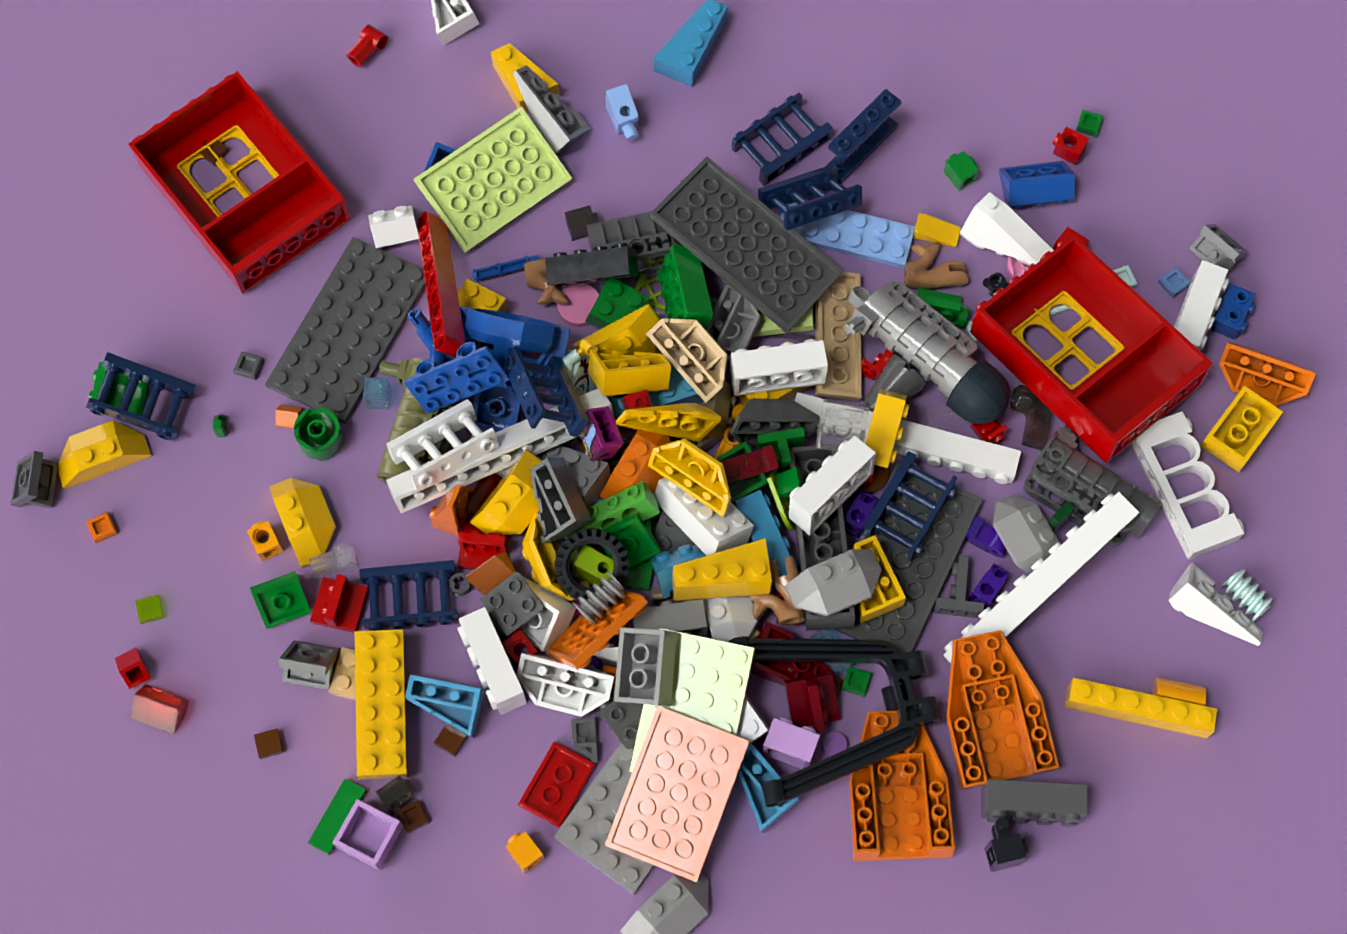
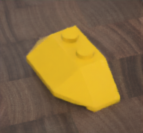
[573,304,661,358]
[57,420,152,489]
[648,439,731,517]
[470,449,543,535]
[269,478,336,568]
[522,511,575,601]

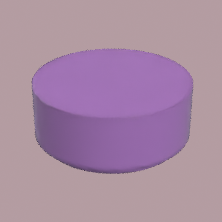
[822,732,847,756]

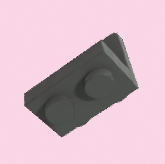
[653,510,696,552]
[480,572,544,638]
[596,699,644,749]

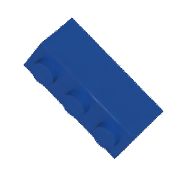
[999,161,1075,208]

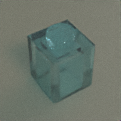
[363,377,391,410]

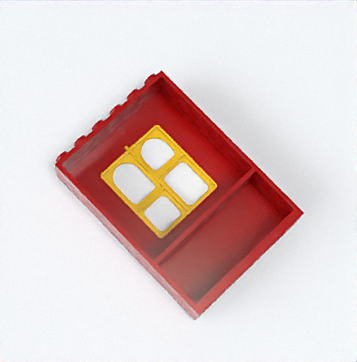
[128,71,351,294]
[970,235,1213,464]

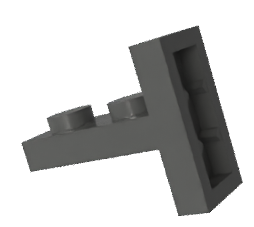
[933,555,984,619]

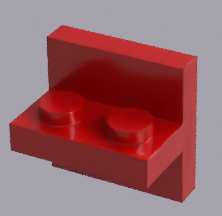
[457,522,510,570]
[310,574,369,633]

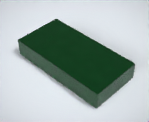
[1048,502,1075,534]

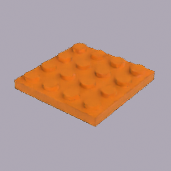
[545,590,648,670]

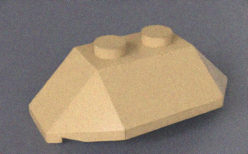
[646,318,727,403]

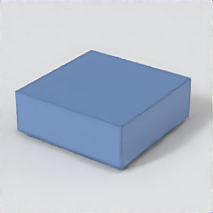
[1158,267,1191,298]

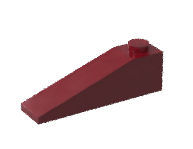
[750,622,843,699]

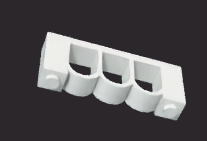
[1131,411,1244,560]

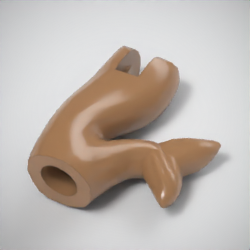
[904,243,968,289]
[524,259,569,305]
[748,556,805,625]

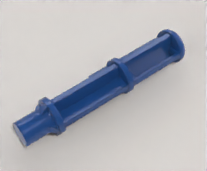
[472,255,539,282]

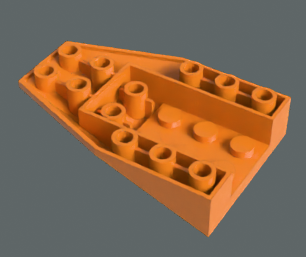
[946,630,1059,790]
[849,711,955,861]

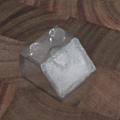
[816,400,870,451]

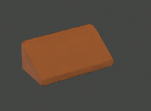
[466,553,516,595]

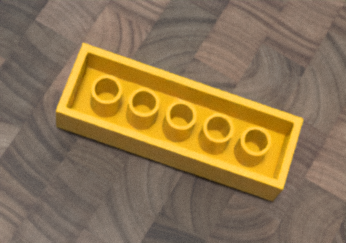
[355,630,407,780]

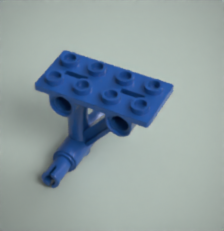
[405,308,509,413]

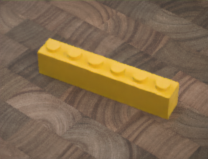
[1064,678,1217,738]

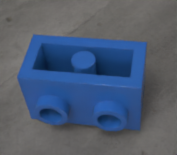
[1210,283,1256,339]

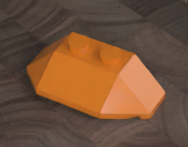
[1219,342,1316,406]
[599,430,671,499]

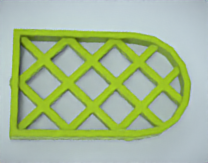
[767,469,795,530]

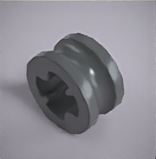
[449,573,471,596]

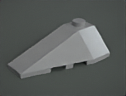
[513,65,591,154]

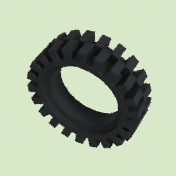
[554,528,629,601]

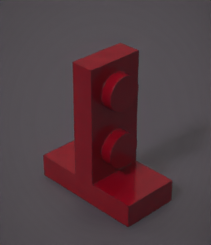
[720,445,779,484]

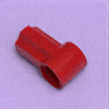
[346,24,388,67]

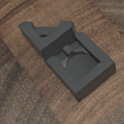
[571,717,598,763]

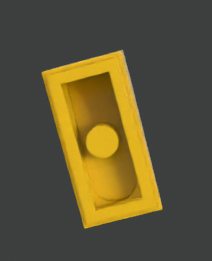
[913,213,961,248]

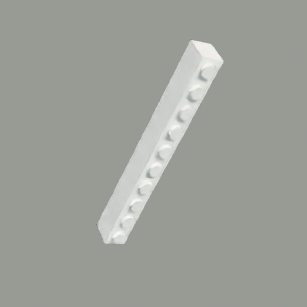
[386,389,615,514]
[795,392,1021,484]
[943,492,1139,664]

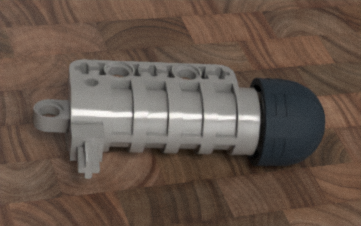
[844,280,1010,424]

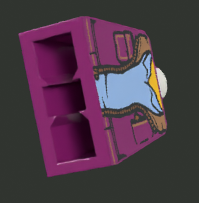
[580,406,624,462]

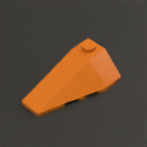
[430,485,476,536]

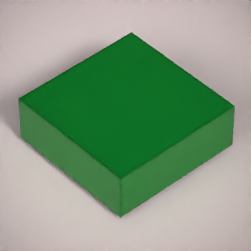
[1076,109,1103,137]
[775,467,803,498]
[841,666,871,697]

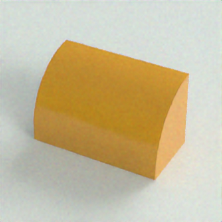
[1152,677,1206,706]

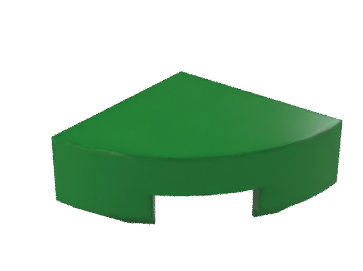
[213,414,227,438]

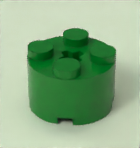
[294,407,344,461]

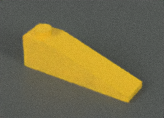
[615,403,721,442]

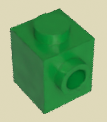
[944,151,979,191]

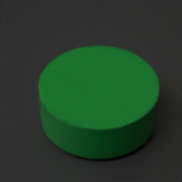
[956,305,969,328]

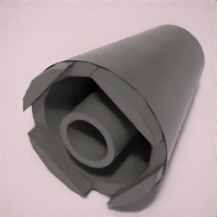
[864,354,926,412]

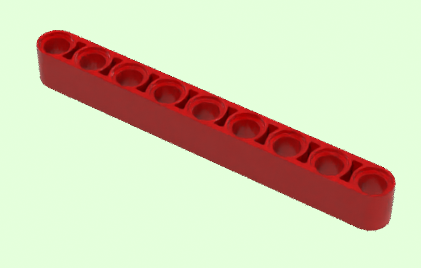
[417,211,465,358]

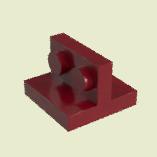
[784,672,840,733]

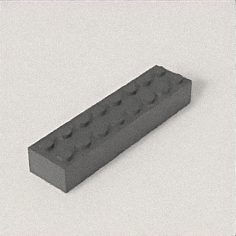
[789,444,855,631]

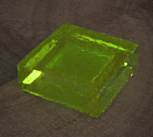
[135,595,164,624]

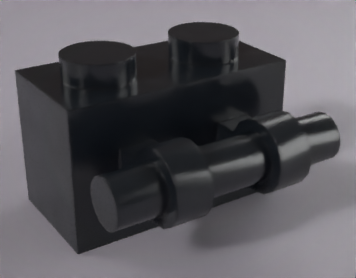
[984,818,1029,872]

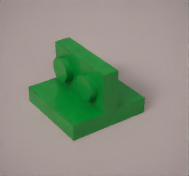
[916,288,962,334]
[756,427,805,473]
[602,513,661,568]
[250,571,311,629]

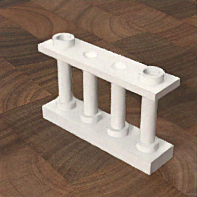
[386,399,499,492]

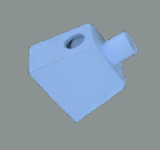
[605,84,639,141]

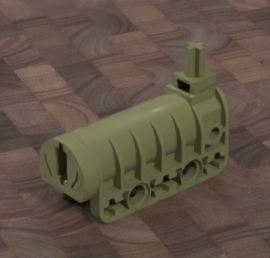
[377,358,465,485]

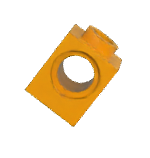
[247,521,284,562]
[506,831,545,873]

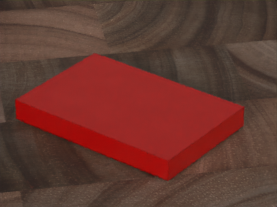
[518,742,596,828]

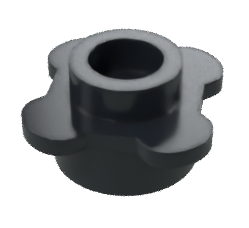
[983,272,1008,296]

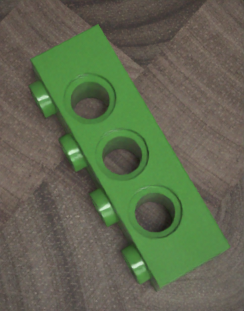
[565,481,659,553]

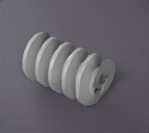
[573,572,626,624]

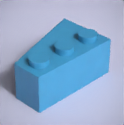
[651,544,706,599]
[405,675,484,738]
[738,742,800,833]

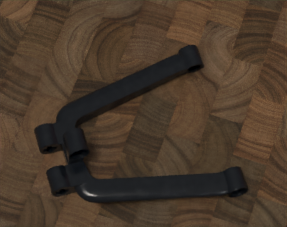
[728,636,941,807]

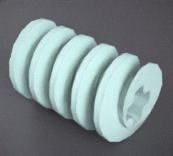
[1221,569,1273,622]

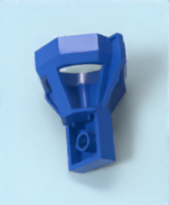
[460,306,570,431]

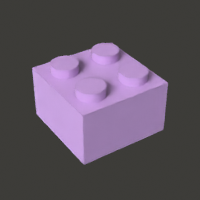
[762,717,820,770]
[333,799,404,870]

